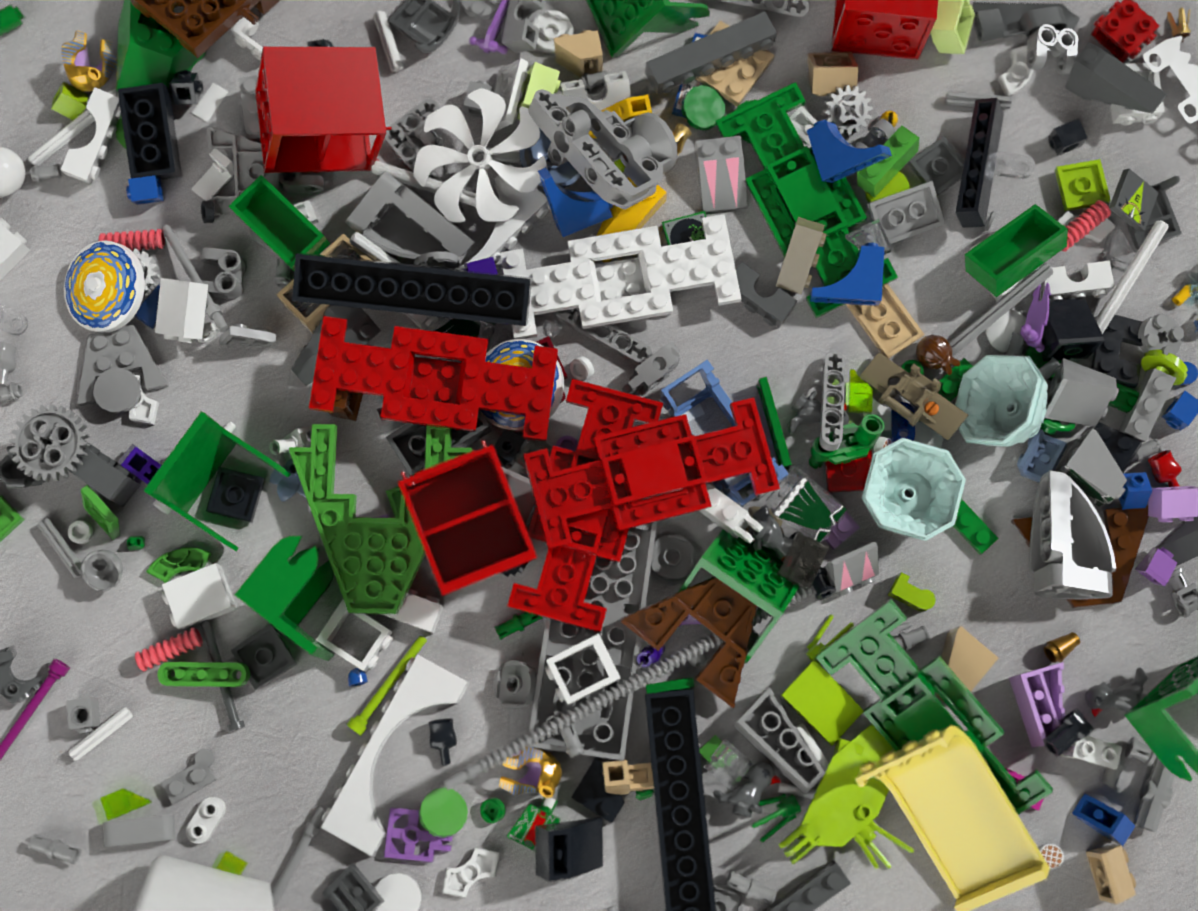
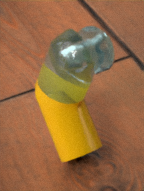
[1172,284,1198,306]

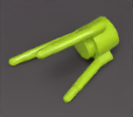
[805,615,854,666]
[854,821,914,869]

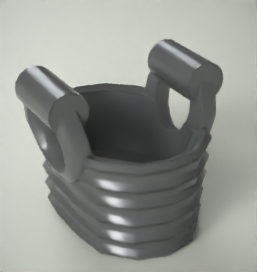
[0,446,45,489]

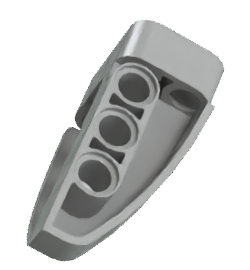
[345,172,475,259]
[1029,470,1116,599]

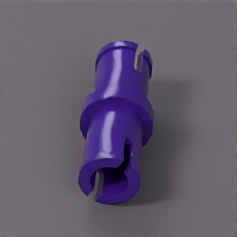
[637,644,665,667]

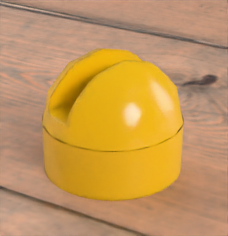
[880,110,898,128]

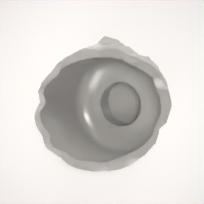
[81,550,123,591]

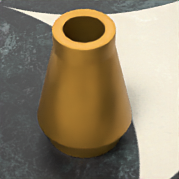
[1043,632,1081,663]

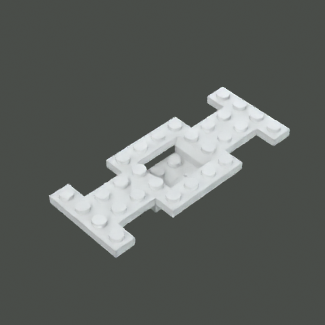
[500,214,741,339]

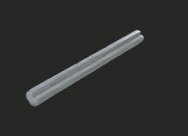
[949,263,1053,357]

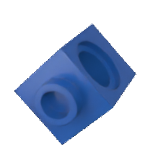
[126,175,164,205]
[1161,391,1198,431]
[1119,472,1153,509]

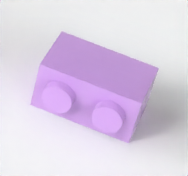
[1148,486,1198,522]

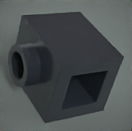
[494,429,527,467]

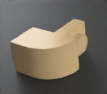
[603,760,654,794]

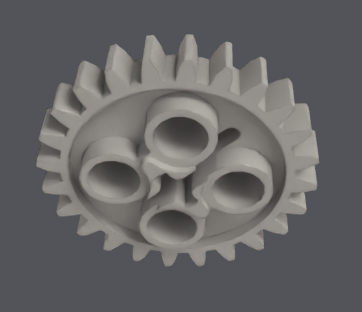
[9,404,90,482]

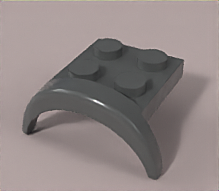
[388,0,460,53]
[1126,176,1182,250]

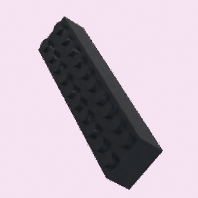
[292,253,532,326]
[645,689,716,911]

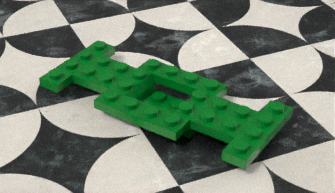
[715,82,898,318]
[816,599,1053,815]

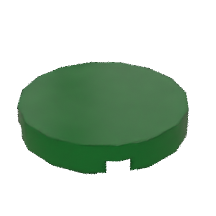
[681,85,725,131]

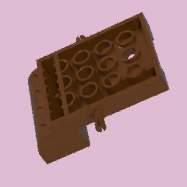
[131,0,280,58]

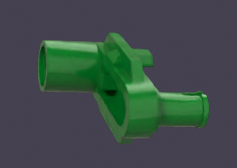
[808,414,885,469]

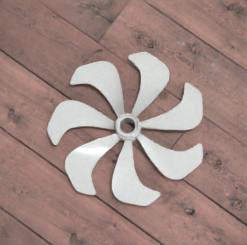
[413,88,548,222]

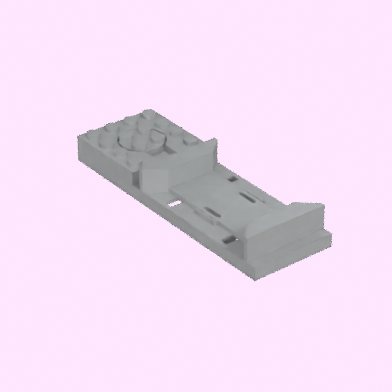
[529,494,661,761]

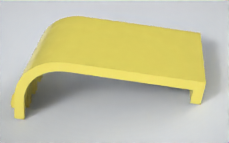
[855,726,1050,911]

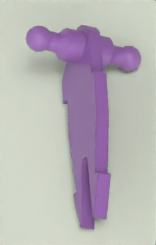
[469,0,510,54]
[1020,282,1051,352]

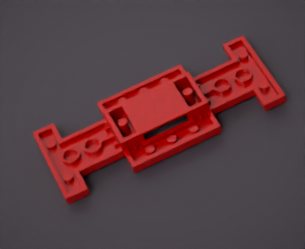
[309,316,558,442]
[507,379,663,633]
[523,397,780,549]

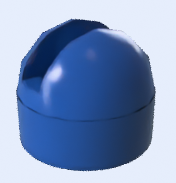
[348,668,368,687]

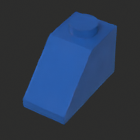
[1072,793,1136,846]

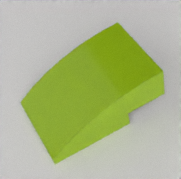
[780,660,864,746]

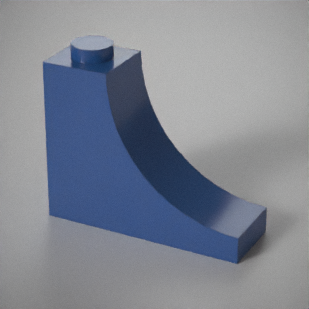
[807,120,892,183]
[538,167,613,237]
[810,243,885,306]

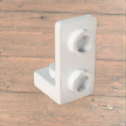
[231,18,263,60]
[192,148,234,201]
[1060,736,1122,770]

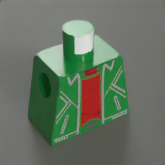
[507,797,561,851]

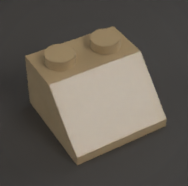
[807,52,858,96]
[1086,844,1136,904]

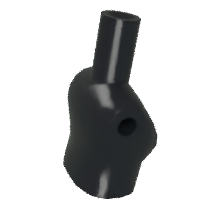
[428,718,457,765]

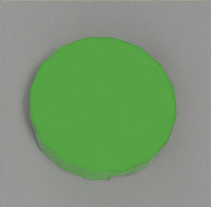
[419,787,468,838]

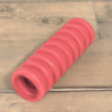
[1061,200,1111,252]
[98,229,165,251]
[135,627,203,672]

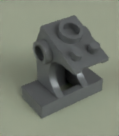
[0,645,42,704]

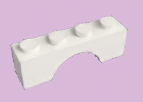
[60,87,121,184]

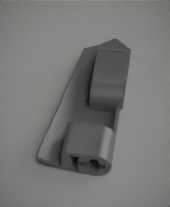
[972,2,1080,41]

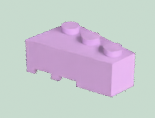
[1009,662,1065,747]

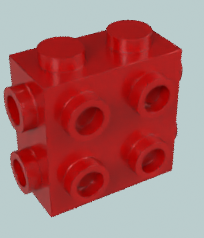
[1091,0,1160,63]

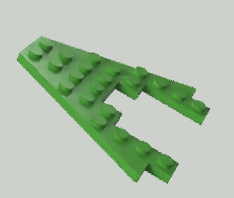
[289,424,473,614]

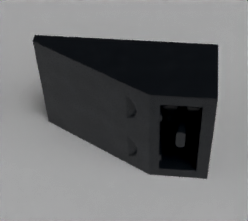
[535,817,603,882]

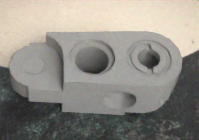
[621,342,680,395]

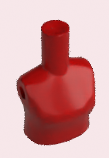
[1148,450,1182,487]

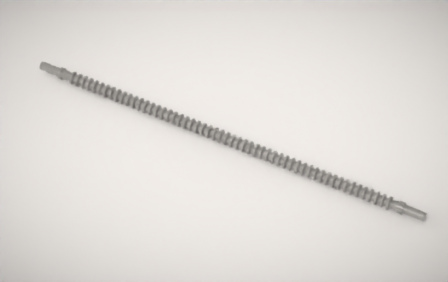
[443,582,815,790]

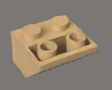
[554,30,603,78]

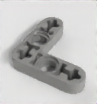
[385,99,439,178]

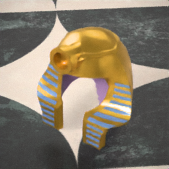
[61,30,117,92]
[499,747,562,798]

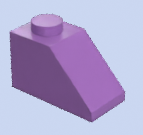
[1135,547,1177,587]

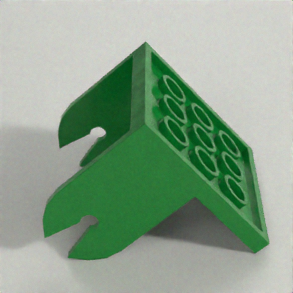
[586,0,710,58]
[144,411,291,551]
[679,529,807,664]
[234,536,334,662]
[1124,656,1198,782]

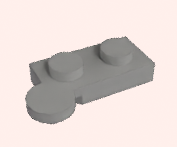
[162,749,218,804]

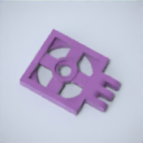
[384,807,453,862]

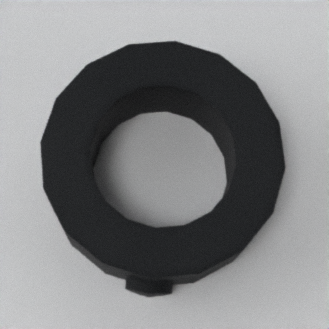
[201,201,215,223]

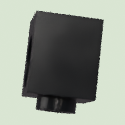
[1048,118,1088,156]

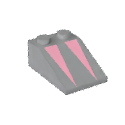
[694,136,748,213]
[823,542,879,596]

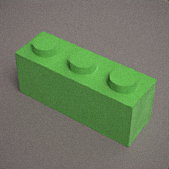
[857,125,919,198]

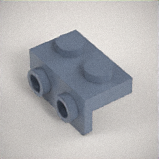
[1017,429,1067,483]

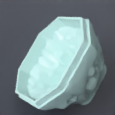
[955,355,1048,447]
[862,438,966,541]

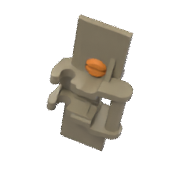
[859,352,969,441]

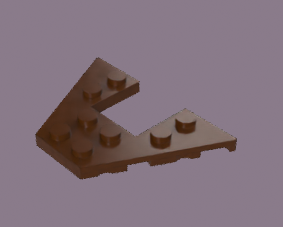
[1011,505,1149,608]
[620,576,757,708]

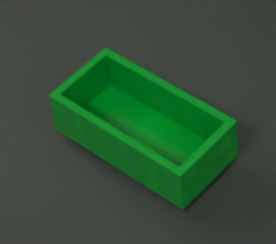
[228,175,330,271]
[965,204,1068,297]

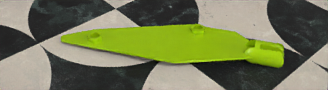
[778,723,896,865]

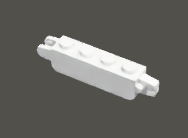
[672,483,763,543]

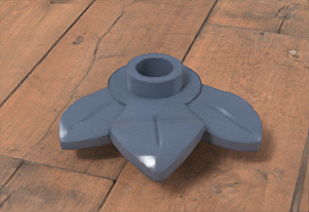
[269,458,306,502]

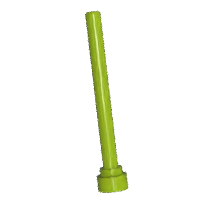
[346,635,427,736]

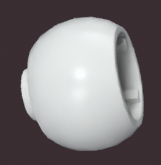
[0,147,25,196]

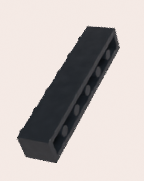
[955,98,1004,228]

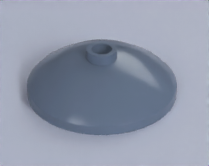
[519,128,581,188]

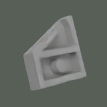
[220,324,276,347]

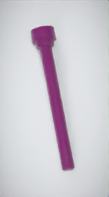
[0,658,70,761]

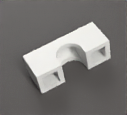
[560,71,631,110]
[1040,261,1115,301]

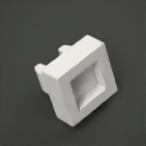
[294,200,319,224]

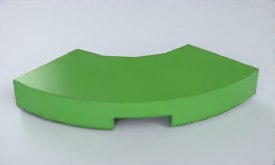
[146,547,212,583]

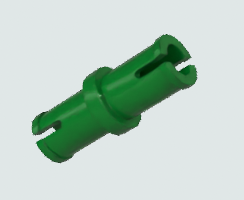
[494,612,543,640]

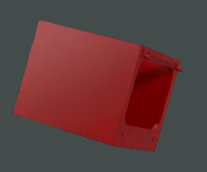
[831,0,938,60]
[255,46,392,173]
[398,440,537,595]

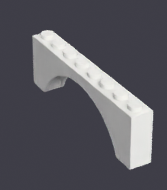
[405,164,549,330]
[321,654,469,856]

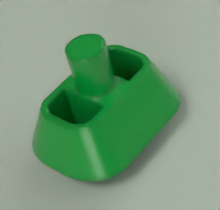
[126,536,145,550]
[635,789,654,801]

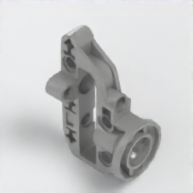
[528,89,677,209]

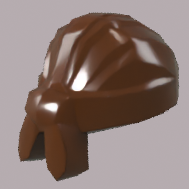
[916,334,960,375]

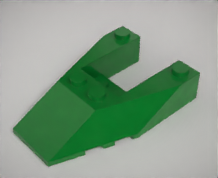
[116,0,206,95]

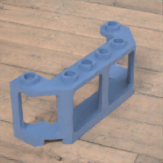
[660,359,789,507]

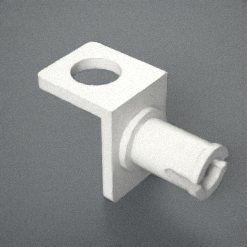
[270,426,312,461]

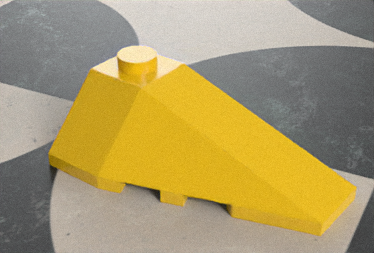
[596,176,667,263]

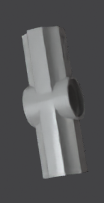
[1133,756,1175,832]

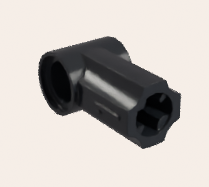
[1043,708,1094,757]

